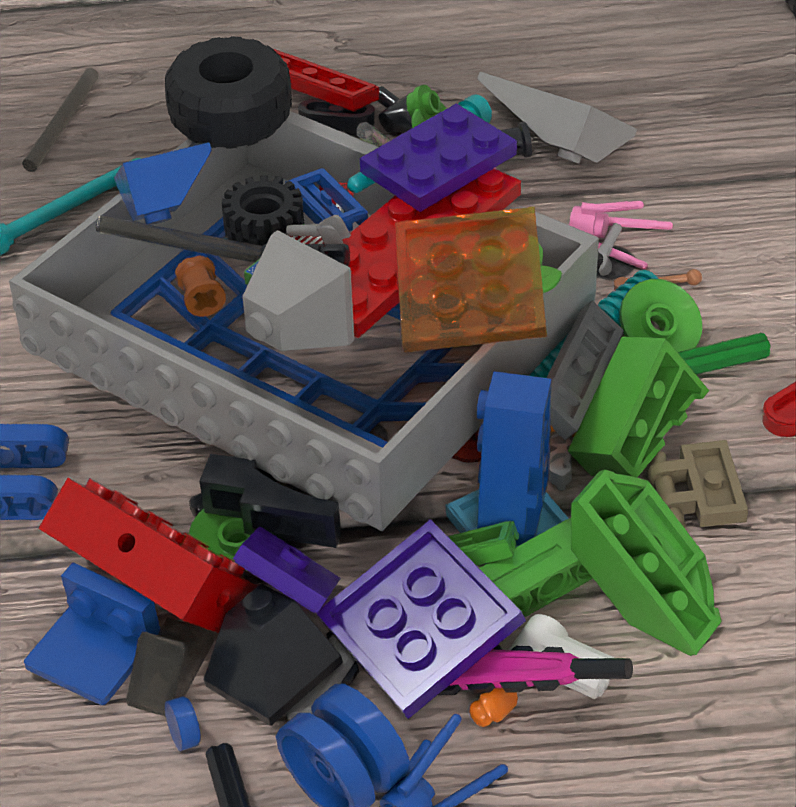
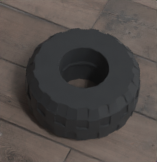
[165,36,292,149]

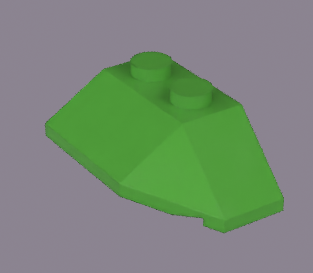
[571,470,722,656]

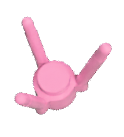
[569,201,673,270]

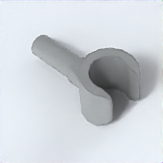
[286,215,351,245]
[598,223,622,276]

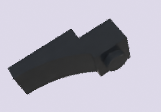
[199,454,341,548]

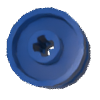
[276,684,410,807]

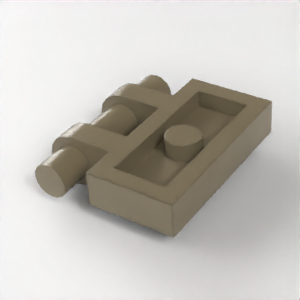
[647,440,748,528]

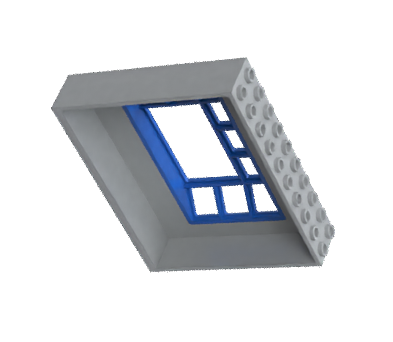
[9,111,599,531]

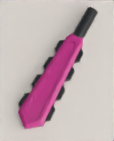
[438,645,633,696]

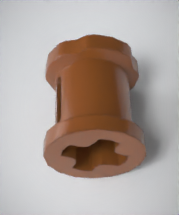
[175,255,226,317]

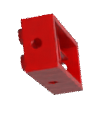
[38,478,258,633]

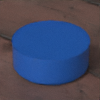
[165,696,201,751]

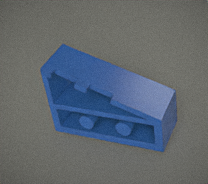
[477,371,552,546]

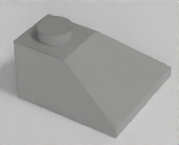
[242,230,354,351]

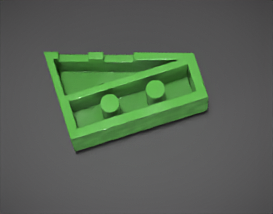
[568,337,709,478]

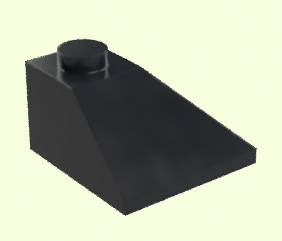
[203,584,343,726]

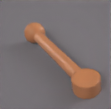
[614,269,702,291]

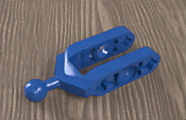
[0,424,69,520]

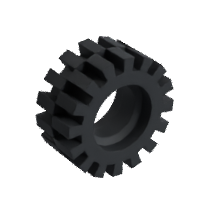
[221,175,304,254]

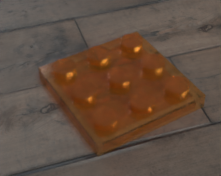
[395,207,548,352]

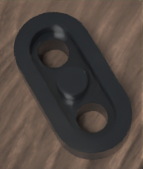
[298,99,375,135]

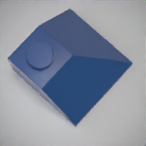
[114,142,212,226]

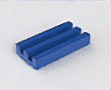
[285,168,368,231]

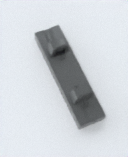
[547,300,624,440]

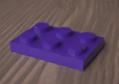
[360,103,517,212]

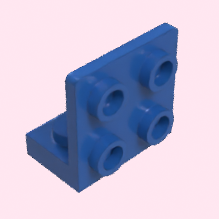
[24,562,161,706]

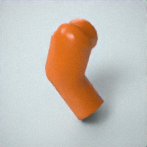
[469,688,518,727]

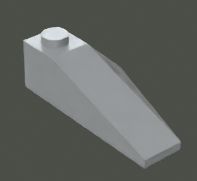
[477,72,637,164]

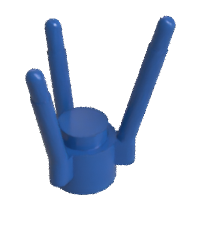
[379,714,508,807]

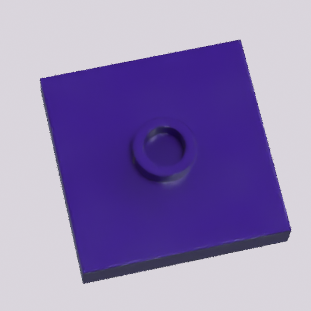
[233,526,341,613]

